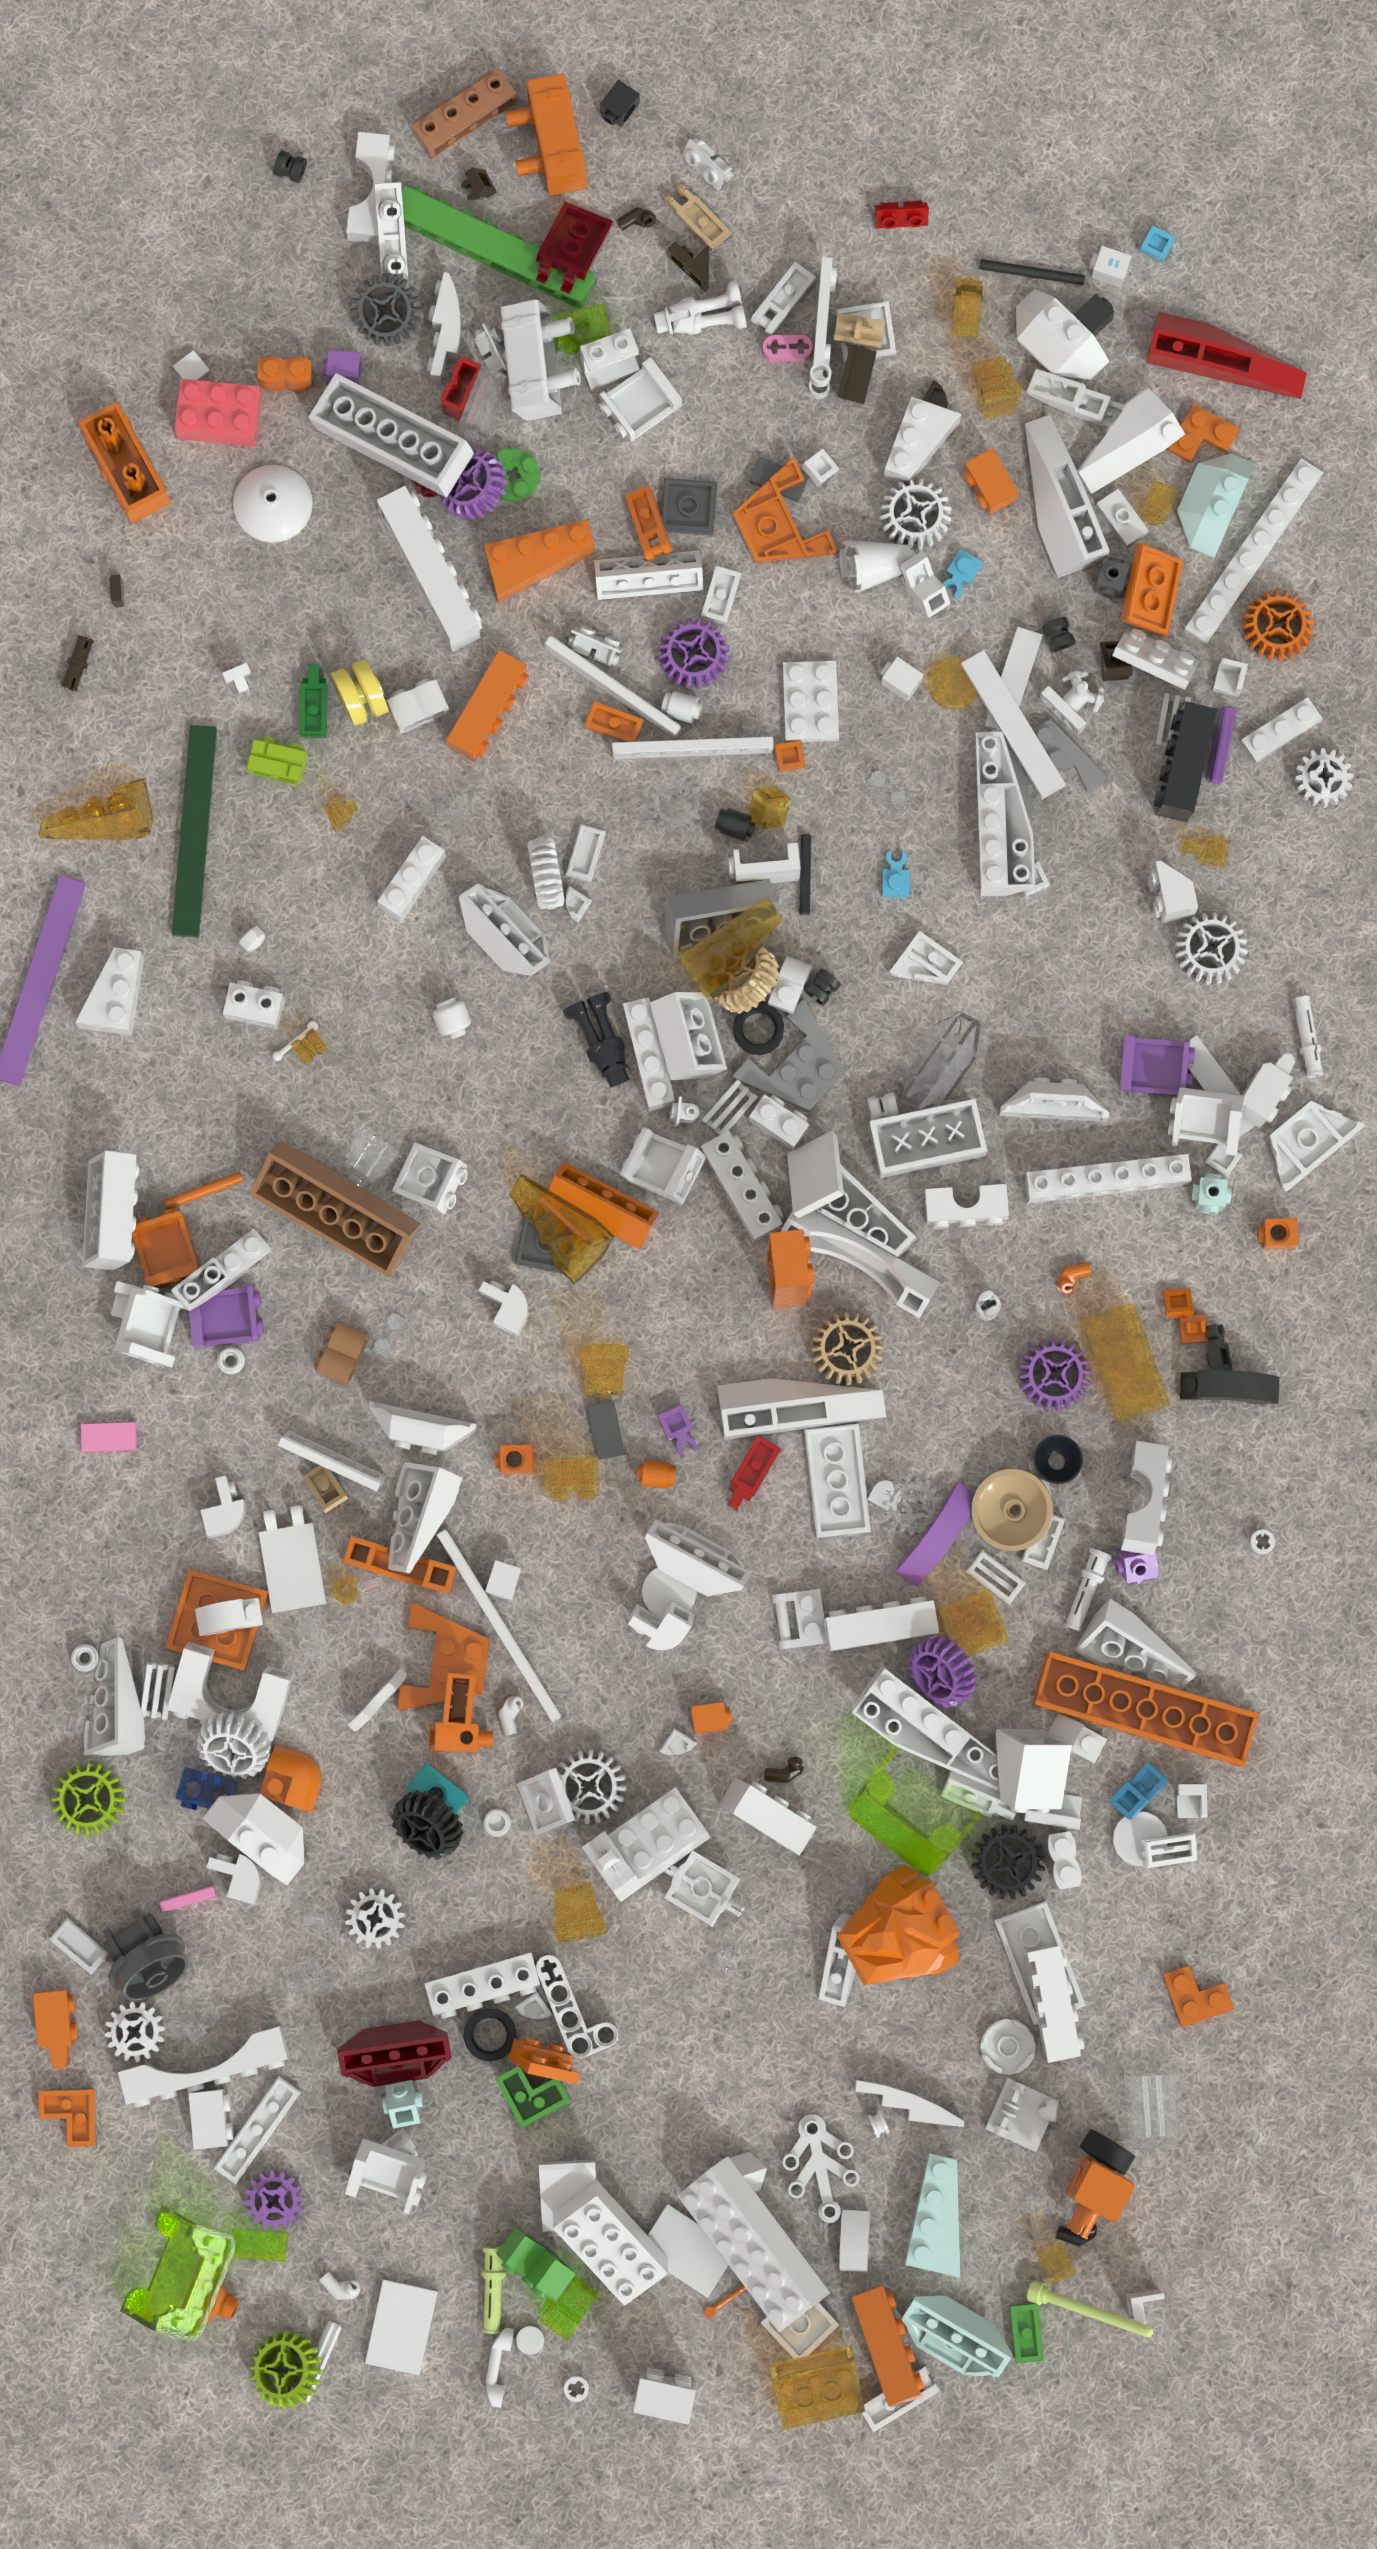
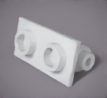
[682,138,734,191]
[474,323,507,380]
[567,625,625,667]
[670,1096,699,1128]

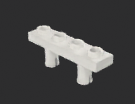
[374,182,409,292]

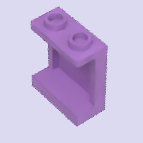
[1120,1036,1195,1096]
[189,1285,264,1349]

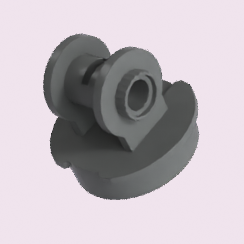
[103,1908,188,2001]

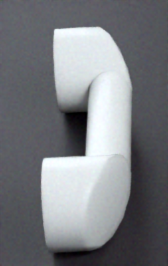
[485,2327,514,2408]

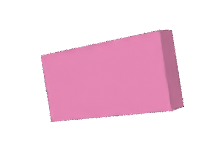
[81,1422,137,1452]
[160,1886,218,1912]

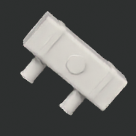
[501,300,581,421]

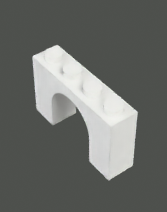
[167,1642,294,1742]

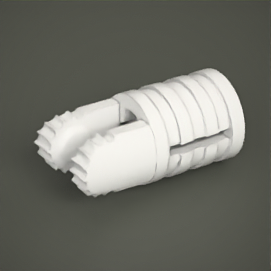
[975,1291,1001,1320]

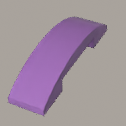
[895,1482,974,1587]

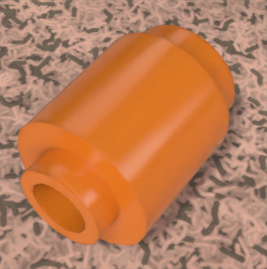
[636,1459,676,1489]

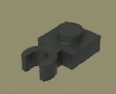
[1206,1324,1233,1370]

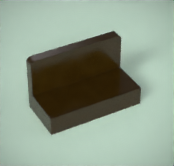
[838,344,877,404]

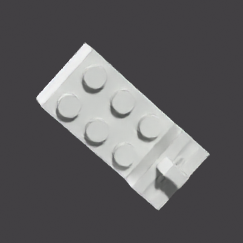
[582,1787,711,1902]

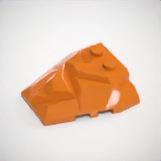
[837,1865,959,1985]

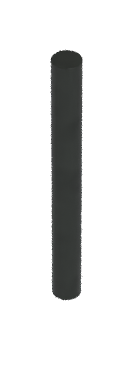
[979,259,1085,285]

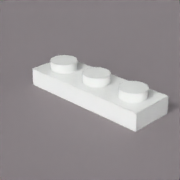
[1240,697,1323,763]

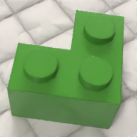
[495,2066,571,2129]
[496,2227,576,2301]

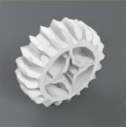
[880,478,951,550]
[527,837,564,910]
[1175,912,1248,985]
[196,1712,271,1780]
[558,1749,626,1824]

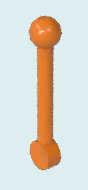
[704,2285,747,2318]

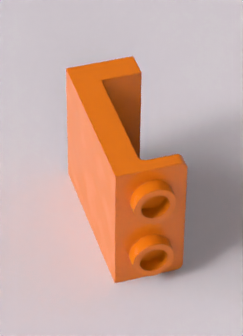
[132,1208,200,1289]

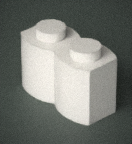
[387,679,449,734]
[1046,1831,1082,1890]

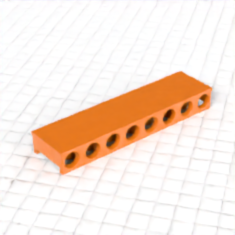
[1032,1652,1259,1768]

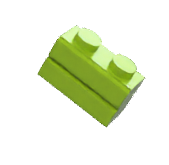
[247,736,308,786]

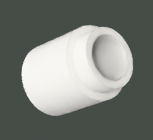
[661,691,702,723]

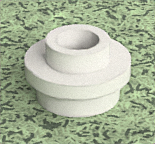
[217,1347,245,1375]
[71,1644,99,1672]

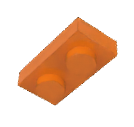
[584,701,644,742]

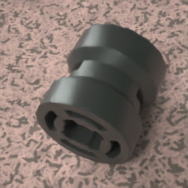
[273,150,307,184]
[1042,617,1076,652]
[804,968,841,1006]

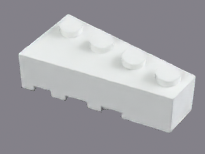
[1023,1945,1084,2063]

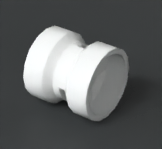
[867,1092,899,1121]

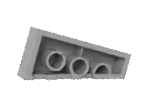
[664,879,779,957]

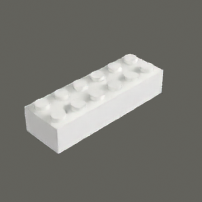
[308,373,474,498]
[377,486,482,652]
[678,2156,830,2333]

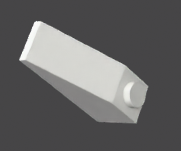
[819,1913,856,2007]

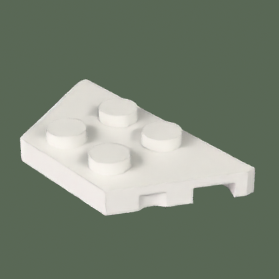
[1269,1101,1365,1193]

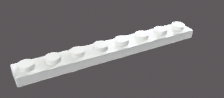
[1184,458,1323,645]

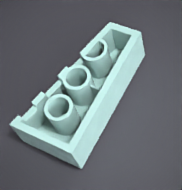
[904,2152,960,2278]

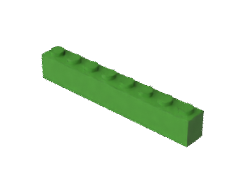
[402,186,595,310]

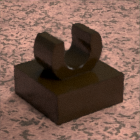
[461,167,497,200]

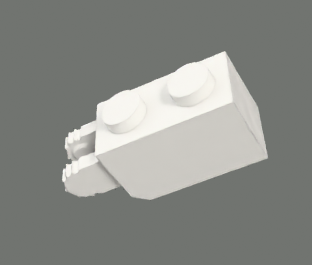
[1241,1053,1296,1128]

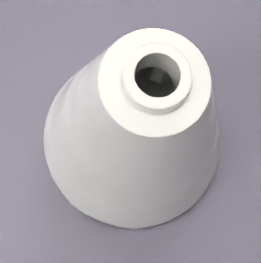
[839,540,915,594]

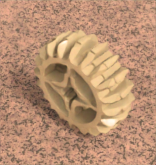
[712,944,780,1014]
[811,1312,884,1386]

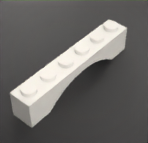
[781,1210,940,1318]
[118,2026,290,2108]

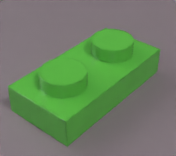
[1009,2303,1044,2363]

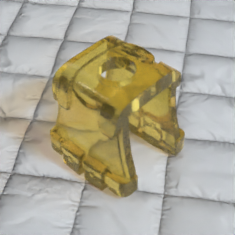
[578,1344,629,1396]
[554,1882,607,1942]

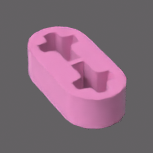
[763,335,813,362]

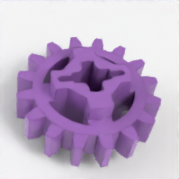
[243,2169,305,2232]

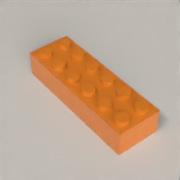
[767,1229,814,1309]

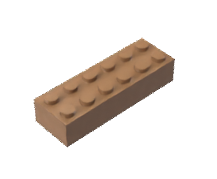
[249,1141,421,1278]

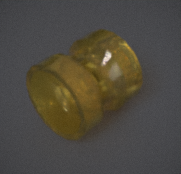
[291,1028,328,1066]

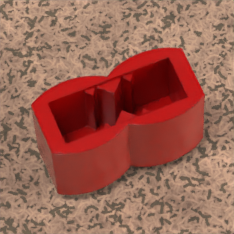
[441,357,482,421]

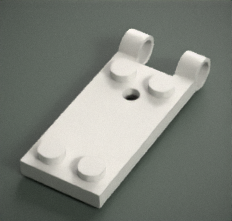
[809,257,837,399]

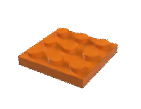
[165,1569,268,1671]

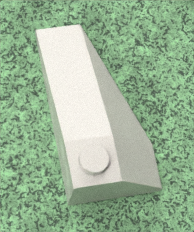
[1077,387,1185,494]
[84,1637,145,1757]

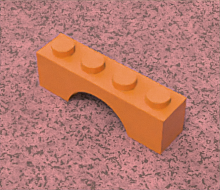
[343,1536,458,1596]

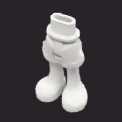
[654,280,747,335]

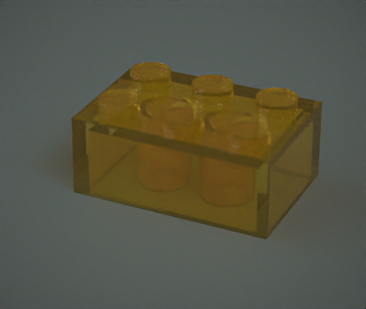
[769,2346,865,2430]

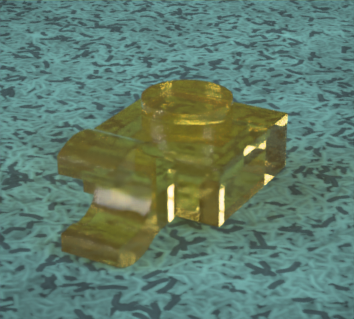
[1181,836,1230,868]

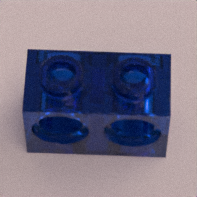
[175,1767,240,1810]

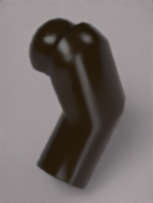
[616,207,656,231]

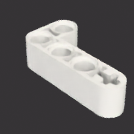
[536,1955,619,2058]

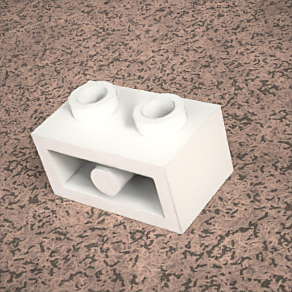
[223,980,285,1029]
[749,1094,809,1151]

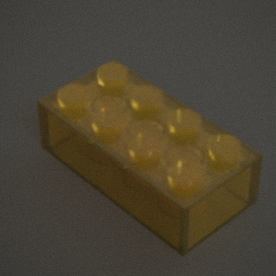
[1080,1302,1171,1425]

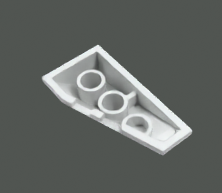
[388,1462,462,1573]
[1075,1599,1196,1690]

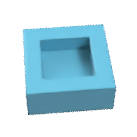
[1140,225,1176,263]

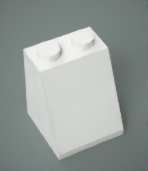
[996,1729,1072,1813]
[539,2159,597,2237]

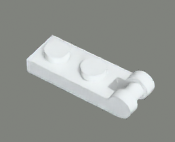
[750,262,816,336]
[859,2366,940,2432]

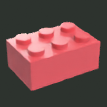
[175,379,262,447]

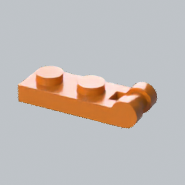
[625,485,673,562]

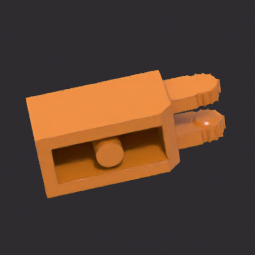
[33,1990,79,2070]

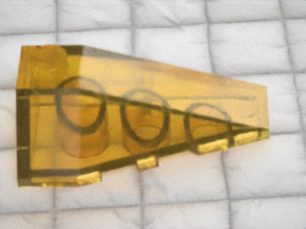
[510,1174,615,1284]

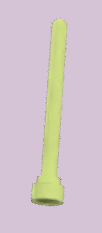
[1027,2280,1153,2337]

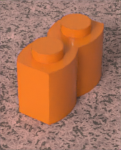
[257,356,313,392]

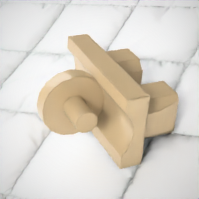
[833,313,885,348]

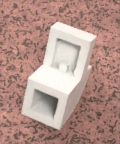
[900,551,950,618]
[768,956,812,1014]
[479,1280,528,1337]
[200,1476,246,1539]
[195,1598,263,1636]
[628,1601,695,1650]
[206,1853,261,1905]

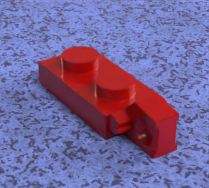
[728,1435,782,1511]

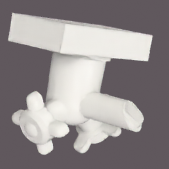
[1039,670,1104,736]

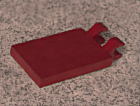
[536,202,613,294]

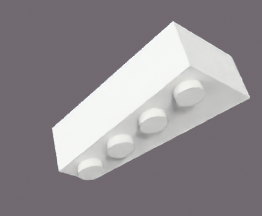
[815,1165,917,1258]

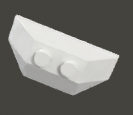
[1016,289,1109,380]
[459,883,550,976]
[999,1078,1109,1122]
[368,1401,477,1456]
[645,1519,752,1596]
[202,1793,304,1885]

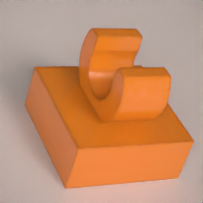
[1179,1314,1209,1344]

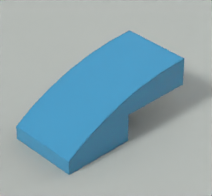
[1109,1762,1169,1820]

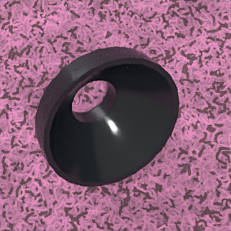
[1033,1435,1083,1485]

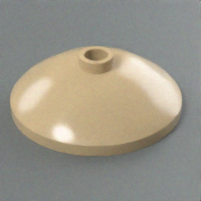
[972,1469,1053,1551]

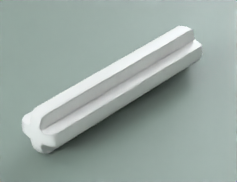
[306,2320,342,2402]

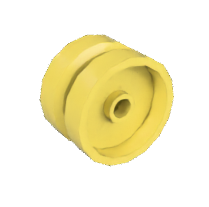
[330,658,389,727]

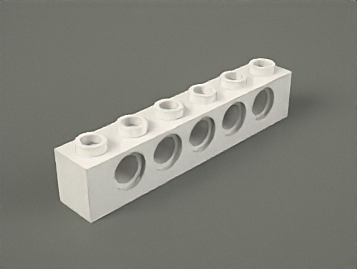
[1024,1154,1192,1204]

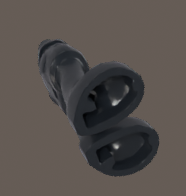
[563,992,630,1088]

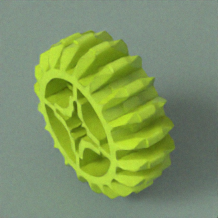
[51,1762,126,1837]
[248,2331,324,2409]

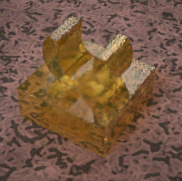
[324,796,358,832]

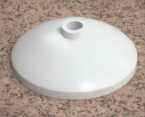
[233,465,313,543]

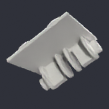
[985,2078,1056,2152]

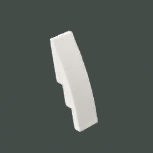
[1026,369,1124,429]
[854,2079,964,2127]

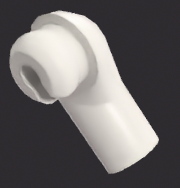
[498,1696,524,1737]

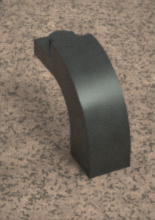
[1180,1370,1280,1404]

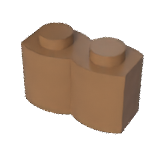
[314,1322,369,1387]

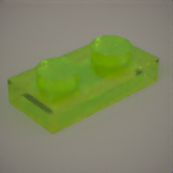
[230,2228,289,2262]

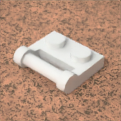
[771,1589,827,1650]

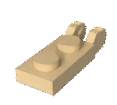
[663,183,731,252]

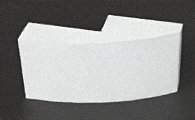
[839,2210,871,2272]

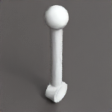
[272,1021,318,1061]

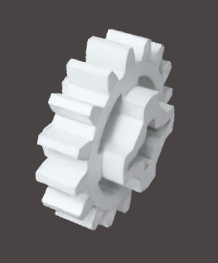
[1294,748,1354,808]
[345,1889,406,1949]
[105,2001,166,2062]

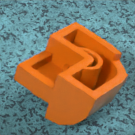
[260,1744,322,1813]

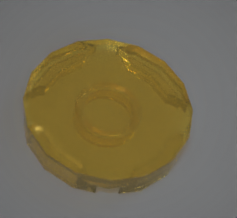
[927,657,978,711]

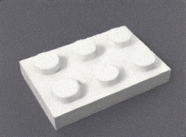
[1112,627,1200,690]
[783,661,839,742]

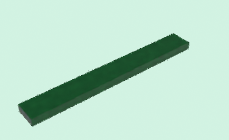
[172,725,217,938]

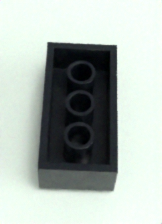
[1153,701,1217,822]

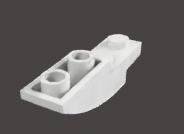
[427,272,462,384]
[171,1229,271,1311]

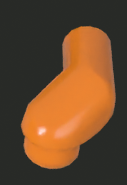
[1057,1262,1091,1294]

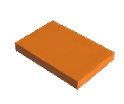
[1121,543,1183,637]

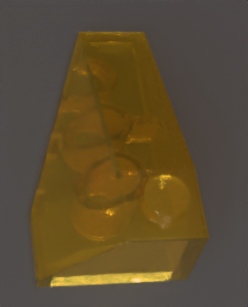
[39,778,153,840]
[678,896,783,1002]

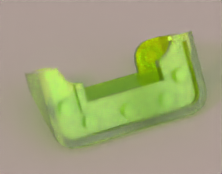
[120,2205,236,2341]

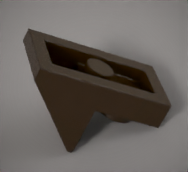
[668,241,709,292]
[1100,641,1133,681]

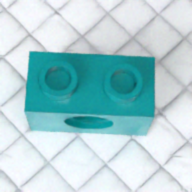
[405,1763,470,1814]

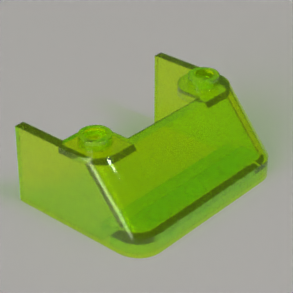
[848,1746,982,1875]

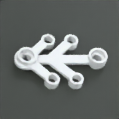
[782,2114,860,2223]

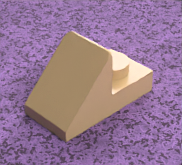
[302,1465,348,1513]

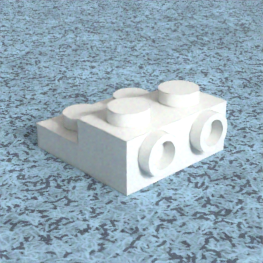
[392,1142,468,1215]

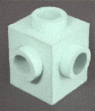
[1192,1174,1232,1214]
[382,2080,423,2129]

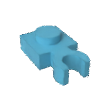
[943,549,983,599]
[882,851,910,898]

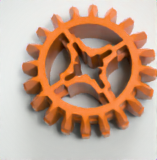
[1242,589,1314,662]

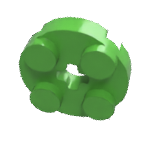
[495,448,540,502]

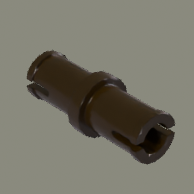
[61,635,94,692]

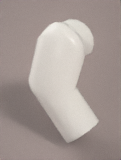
[319,2271,361,2300]

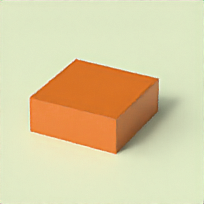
[774,740,806,772]
[1163,1288,1194,1319]

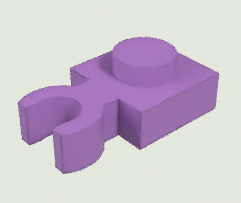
[658,1405,697,1457]

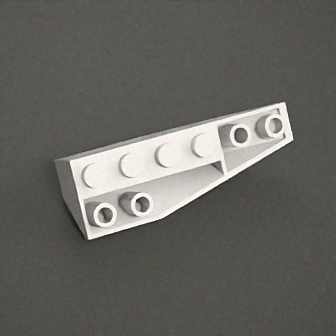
[1025,415,1110,578]
[976,732,1035,896]
[717,1378,886,1440]
[851,1667,999,1791]

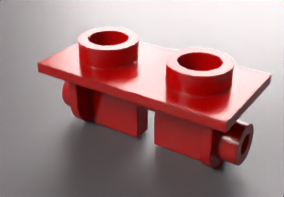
[875,200,929,229]

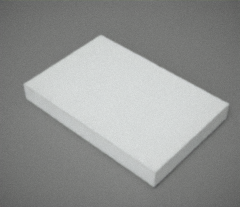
[787,1131,844,1218]
[647,2204,728,2298]
[365,2279,438,2375]

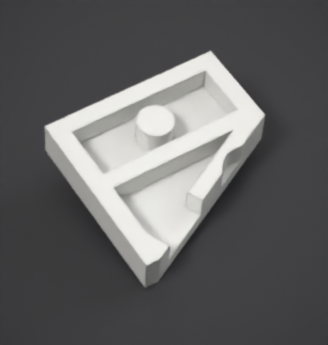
[889,931,963,985]

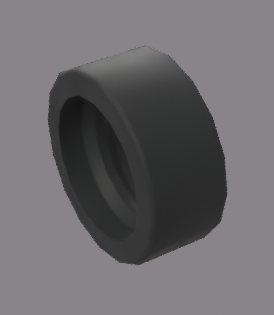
[733,1002,784,1055]
[463,2008,517,2062]
[1079,2129,1135,2175]

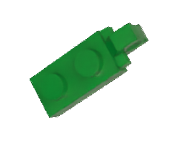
[299,664,328,738]

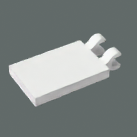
[259,1505,327,1613]

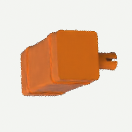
[505,74,587,196]
[78,402,171,524]
[1066,2157,1134,2239]

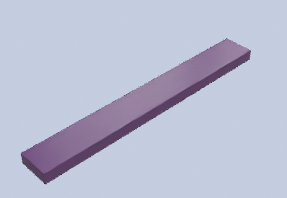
[0,875,86,1087]

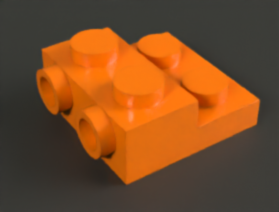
[508,2036,581,2085]

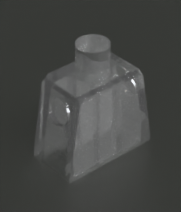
[342,1125,404,1189]

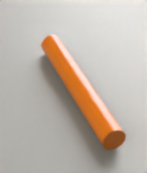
[164,1172,244,1210]

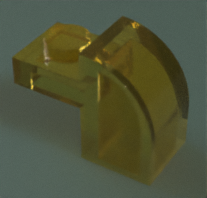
[952,278,983,337]

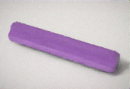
[1207,706,1236,784]

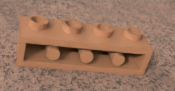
[412,68,517,159]

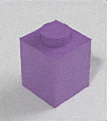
[322,350,362,385]

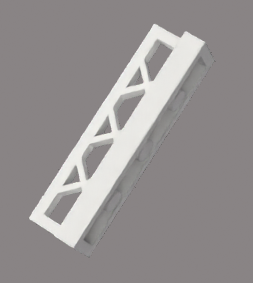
[594,550,704,600]

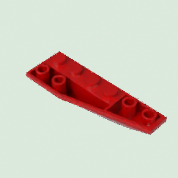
[1146,312,1307,399]

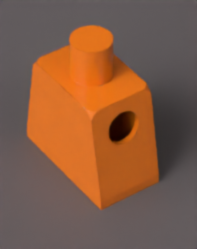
[442,1673,476,1728]
[429,1723,493,1753]

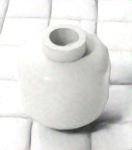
[432,997,471,1039]

